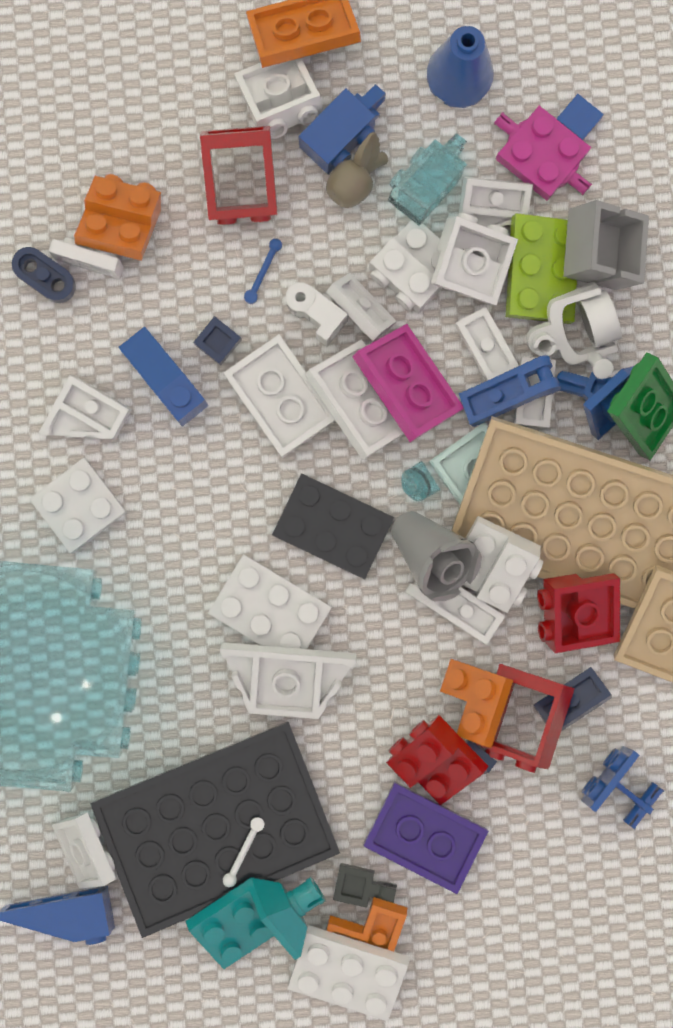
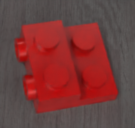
[537,573,620,654]
[386,715,489,805]

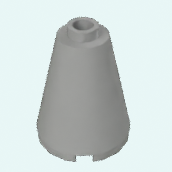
[392,511,482,601]

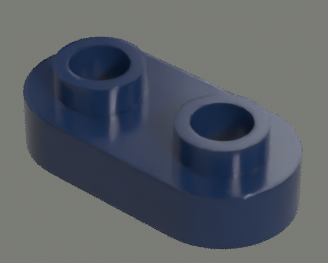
[12,247,76,303]

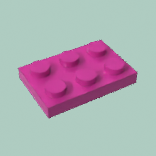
[352,324,464,442]

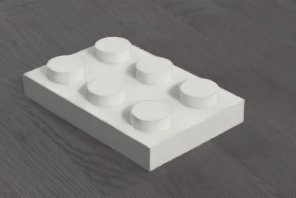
[223,334,336,458]
[305,339,404,460]
[208,554,332,649]
[288,925,409,1021]

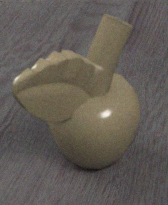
[326,132,388,208]

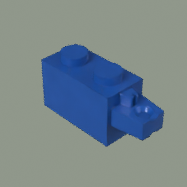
[298,84,386,174]

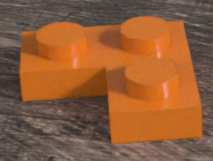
[440,659,513,748]
[325,897,408,952]

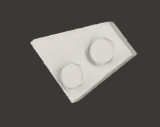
[459,177,533,228]
[39,375,132,439]

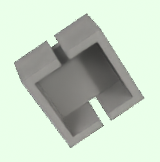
[563,200,649,290]

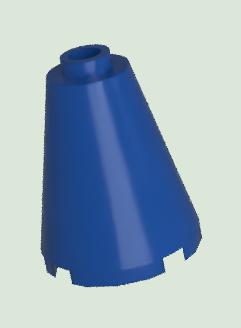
[427,26,494,108]

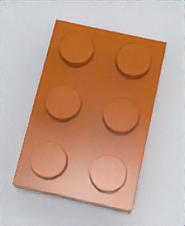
[246,0,361,68]

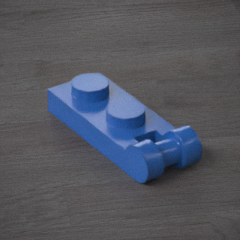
[459,355,561,427]

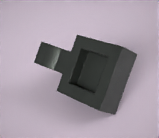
[333,863,397,908]

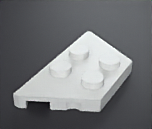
[220,642,356,719]

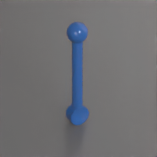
[244,238,282,304]

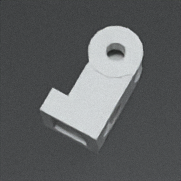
[285,282,348,347]

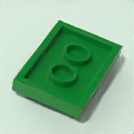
[607,352,673,461]

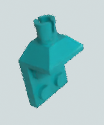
[185,877,326,969]

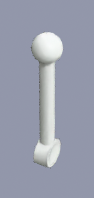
[223,817,265,887]

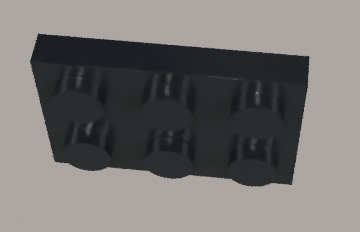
[272,473,394,580]

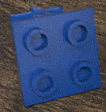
[581,746,664,830]

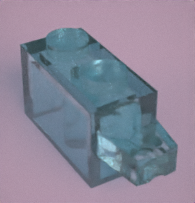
[388,133,467,226]

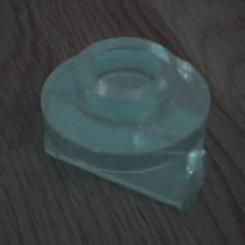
[401,461,440,501]

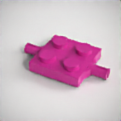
[494,105,592,201]

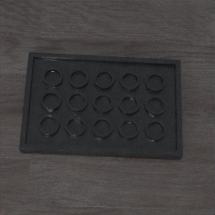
[90,721,340,938]

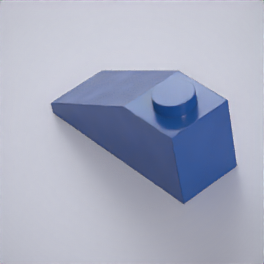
[118,326,209,427]
[0,886,115,945]

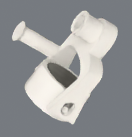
[526,282,622,379]

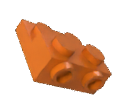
[74,174,161,261]

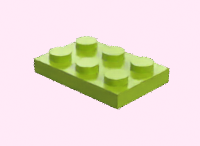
[505,213,577,324]

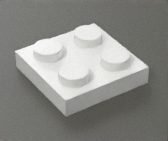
[29,458,127,554]
[52,813,116,889]

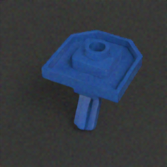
[557,366,634,440]

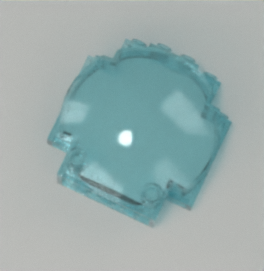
[0,561,142,792]

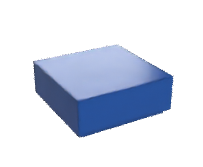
[557,94,604,140]

